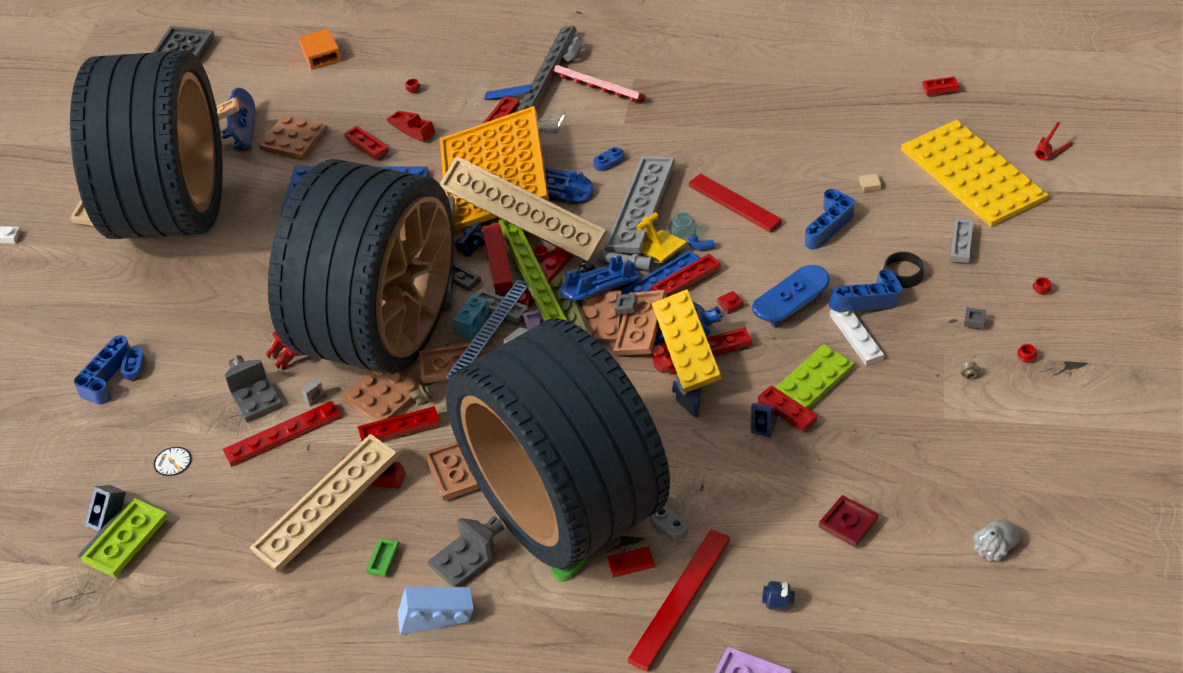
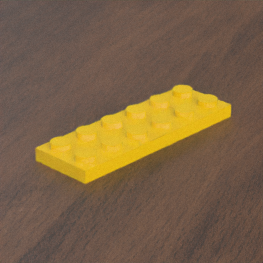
[652,290,722,393]

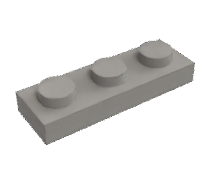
[950,218,974,263]
[475,289,529,324]

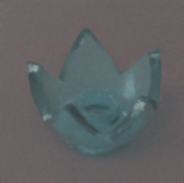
[667,212,699,238]

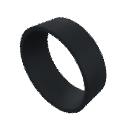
[883,252,924,288]

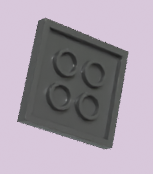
[153,26,214,59]

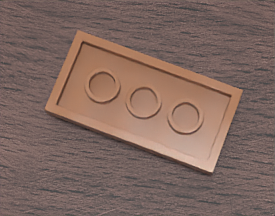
[614,290,667,356]

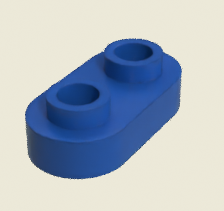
[593,147,624,171]
[121,347,145,380]

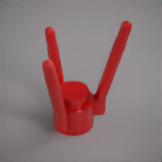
[1034,122,1073,160]

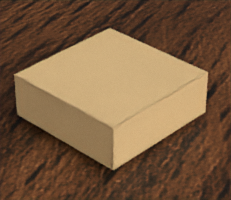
[859,173,881,192]

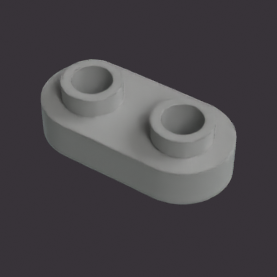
[563,36,583,62]
[651,506,688,540]

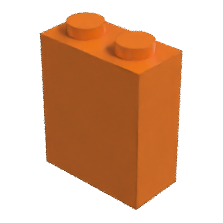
[298,28,341,70]

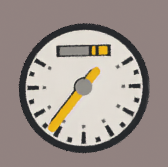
[153,447,191,476]

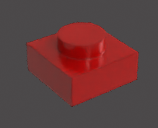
[717,291,744,314]

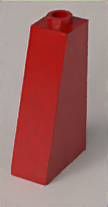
[482,223,513,296]

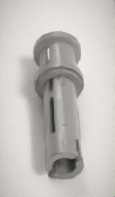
[598,250,654,273]

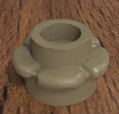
[960,362,980,379]

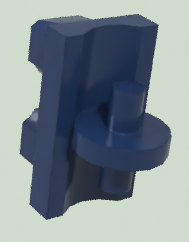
[455,222,485,257]

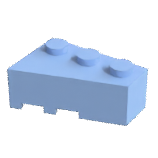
[398,587,474,635]

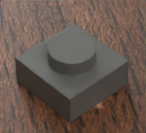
[615,293,638,314]
[964,307,986,329]

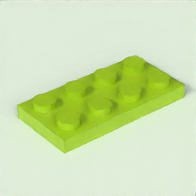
[775,344,855,410]
[81,498,169,578]

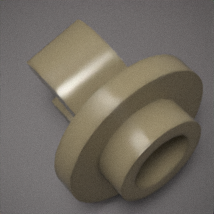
[411,384,433,406]

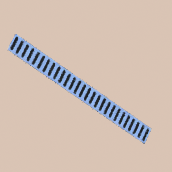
[446,280,528,378]

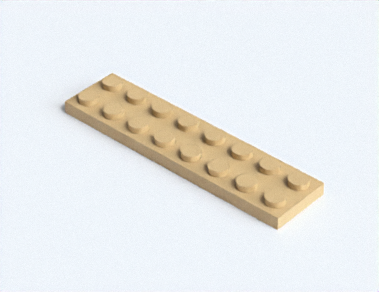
[250,434,399,573]

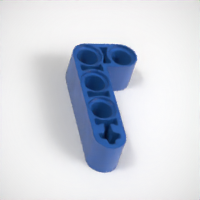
[805,189,855,249]
[829,269,903,312]
[74,335,130,405]

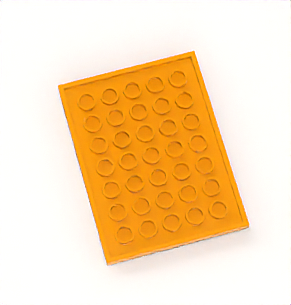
[440,106,549,231]

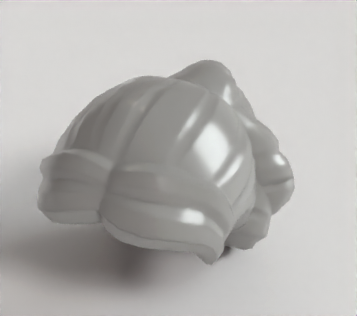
[973,519,1020,562]

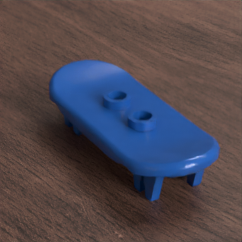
[222,88,255,150]
[545,167,594,203]
[560,255,640,301]
[752,265,829,328]

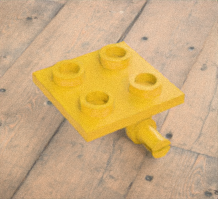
[636,212,687,263]

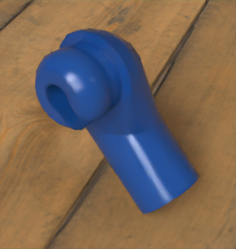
[688,235,715,251]

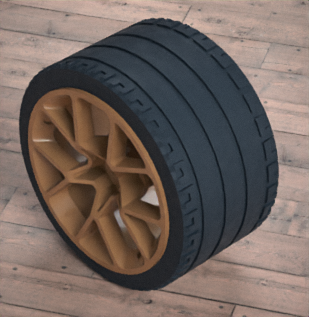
[70,50,223,239]
[268,159,454,374]
[445,318,670,569]

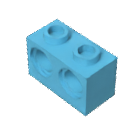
[453,295,490,340]

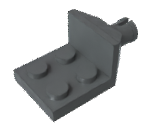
[224,355,283,423]
[428,516,504,587]

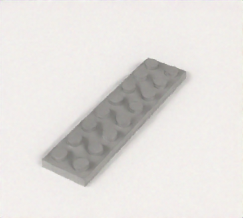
[604,156,675,253]

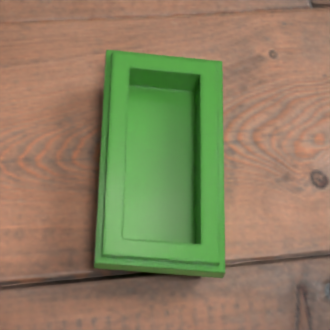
[366,538,400,577]

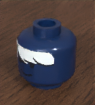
[762,581,795,611]

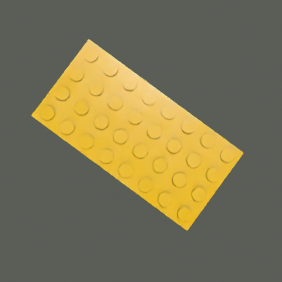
[901,119,1049,227]

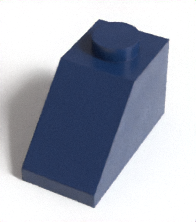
[672,374,702,417]
[751,402,777,437]
[84,485,126,532]

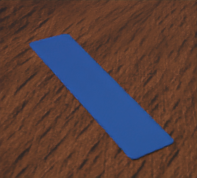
[484,84,531,100]

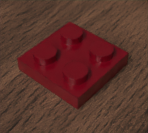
[819,495,879,547]

